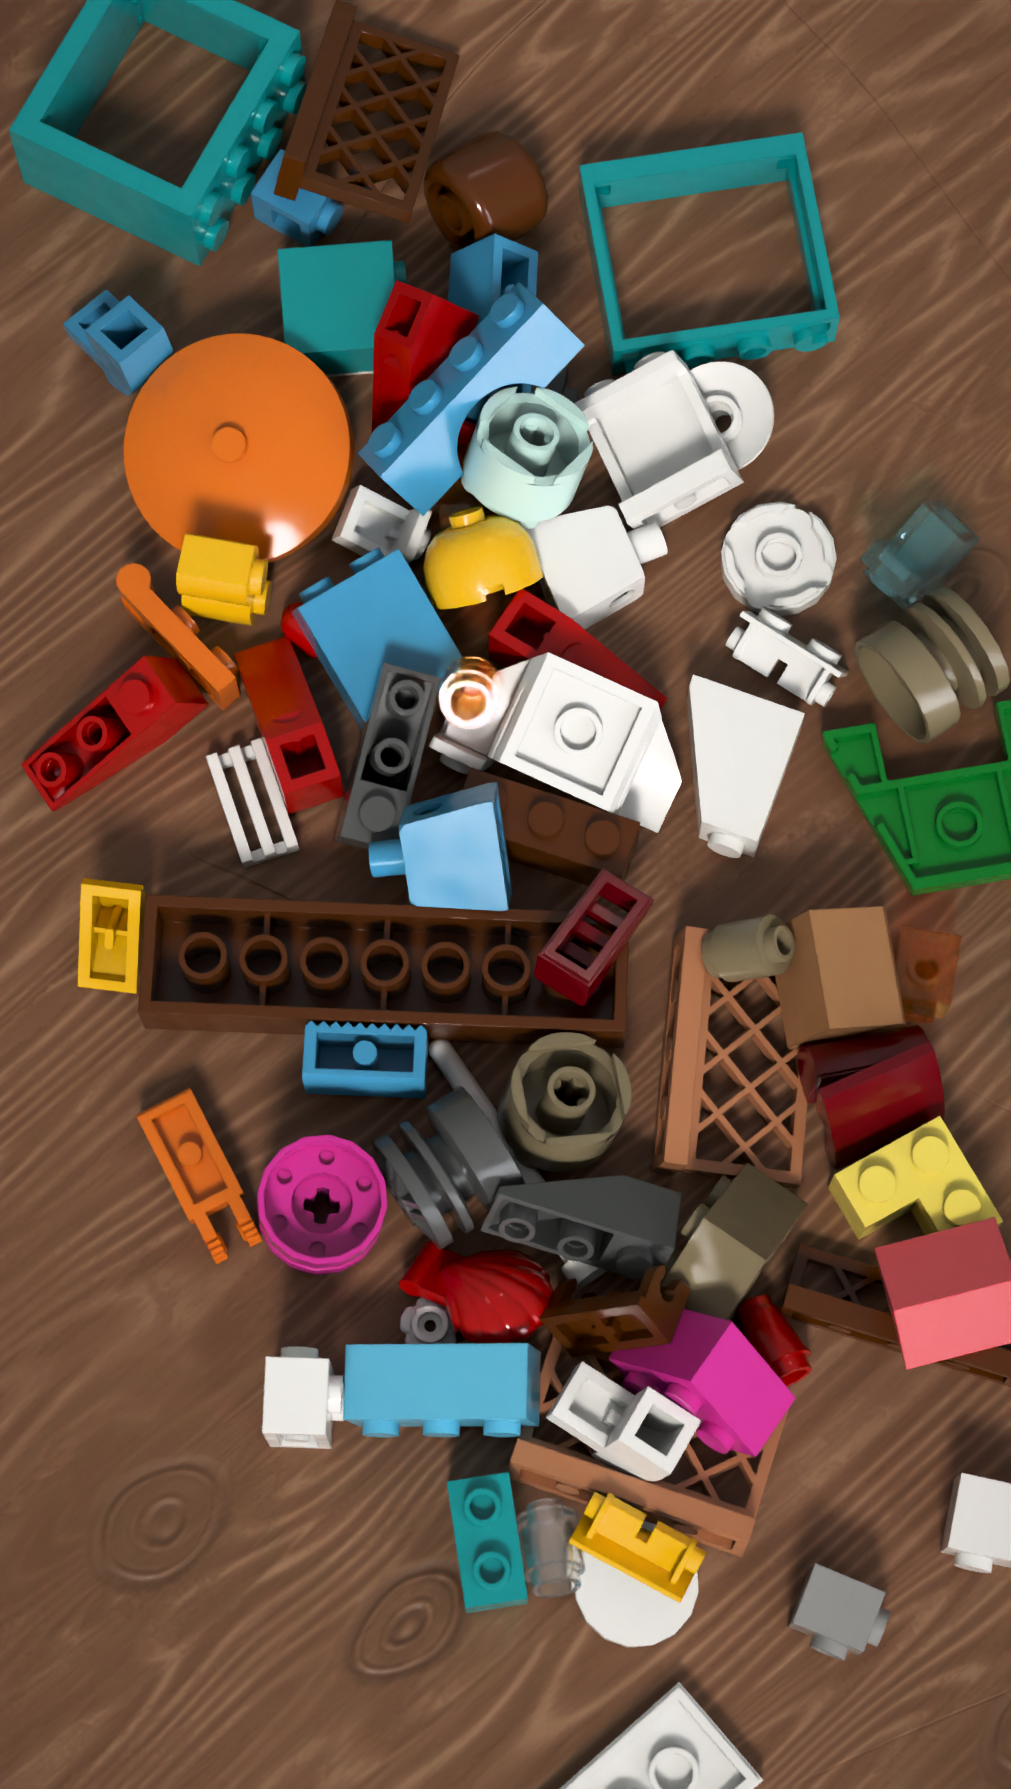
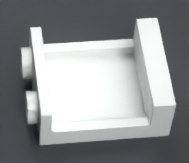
[574,350,744,529]

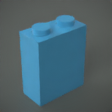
[291,547,470,731]

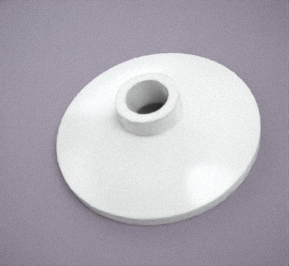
[690,362,775,470]

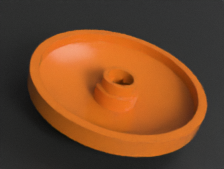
[123,333,354,563]

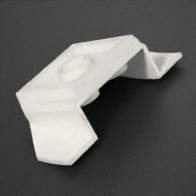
[444,652,682,833]

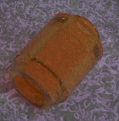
[439,656,501,728]

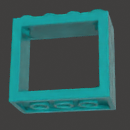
[9,0,308,266]

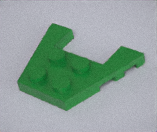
[821,700,1011,896]

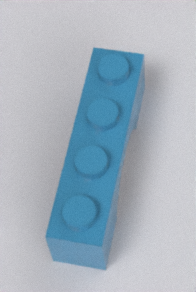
[358,282,585,516]

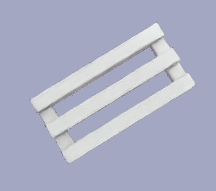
[206,738,299,869]

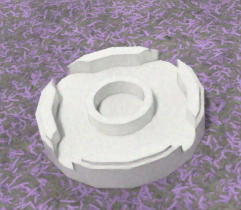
[720,502,837,616]
[574,1520,699,1648]

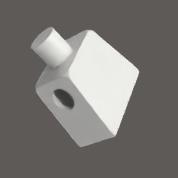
[525,506,668,630]

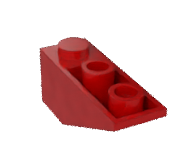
[372,280,480,432]
[488,589,668,711]
[233,637,344,815]
[21,655,209,811]

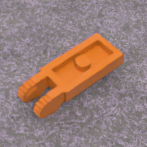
[136,1088,263,1265]

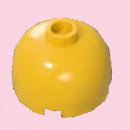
[423,507,543,609]

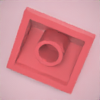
[874,1217,1011,1370]

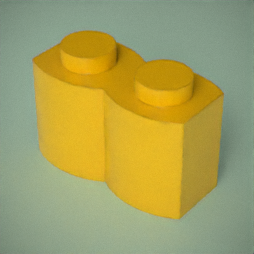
[176,533,272,626]

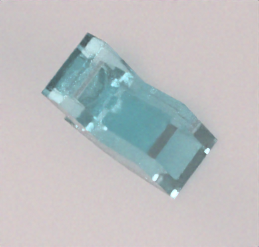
[860,500,981,611]

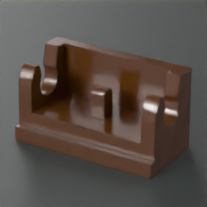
[539,1265,691,1357]

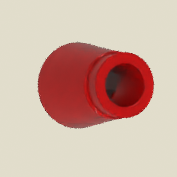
[736,1295,812,1387]

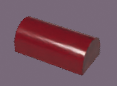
[798,1025,928,1104]

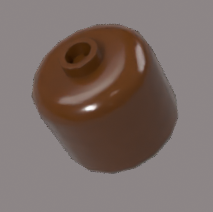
[424,131,548,250]

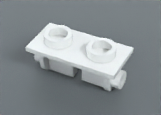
[725,607,849,707]

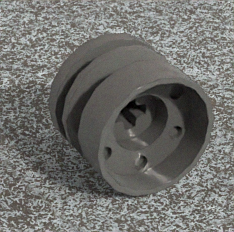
[371,1086,526,1250]

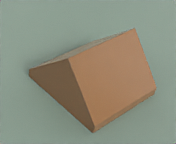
[775,906,906,1049]

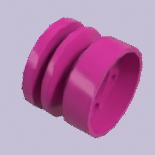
[257,1135,388,1276]

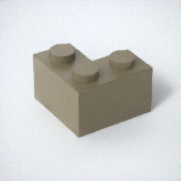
[660,1163,808,1321]

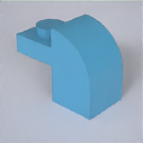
[63,289,174,396]

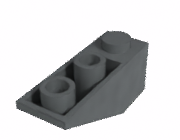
[332,663,441,850]
[480,1175,682,1281]

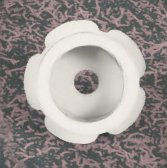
[400,1297,458,1344]

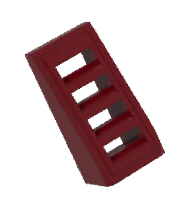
[534,868,654,1006]

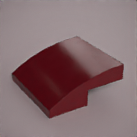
[816,1041,945,1170]

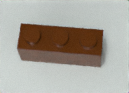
[462,767,641,886]

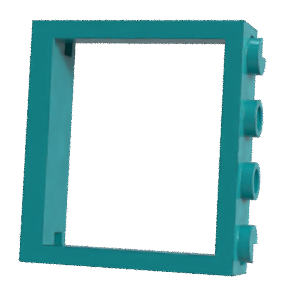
[578,132,840,375]

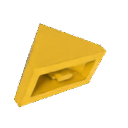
[78,878,146,994]

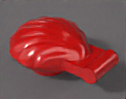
[399,1241,554,1343]

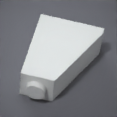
[686,674,805,858]

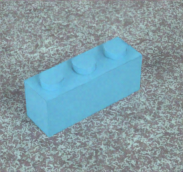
[343,1343,541,1438]

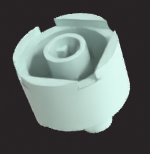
[461,387,593,529]

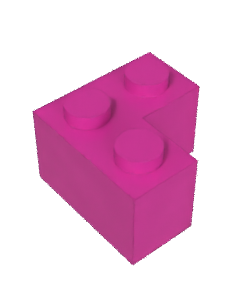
[609,1309,796,1457]

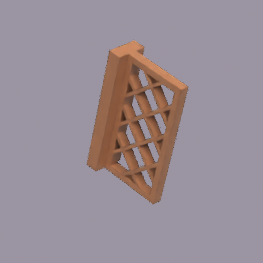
[651,926,808,1188]
[508,1336,789,1557]

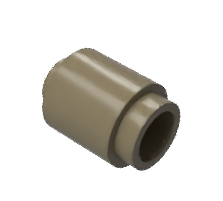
[701,915,795,982]

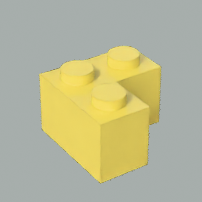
[828,1116,1004,1240]

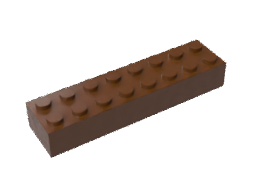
[138,894,629,1048]

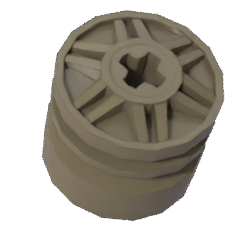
[854,586,1010,744]

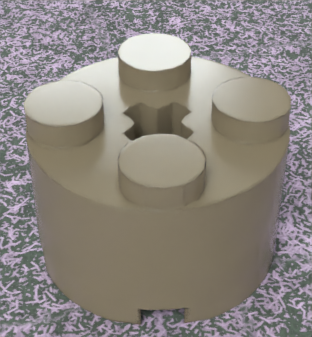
[498,1032,632,1173]

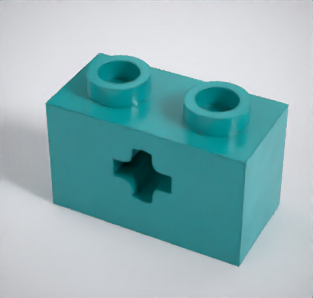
[447,1472,528,1613]

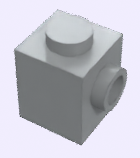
[788,1563,890,1661]

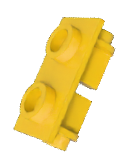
[568,1492,707,1603]

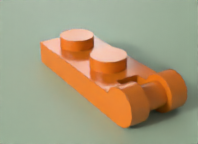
[116,563,240,711]

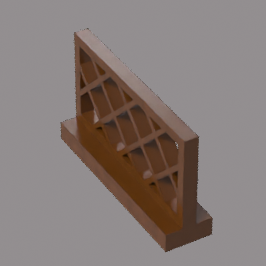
[273,0,460,224]

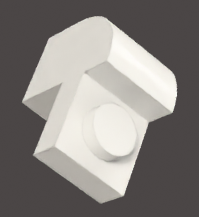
[546,1361,701,1481]

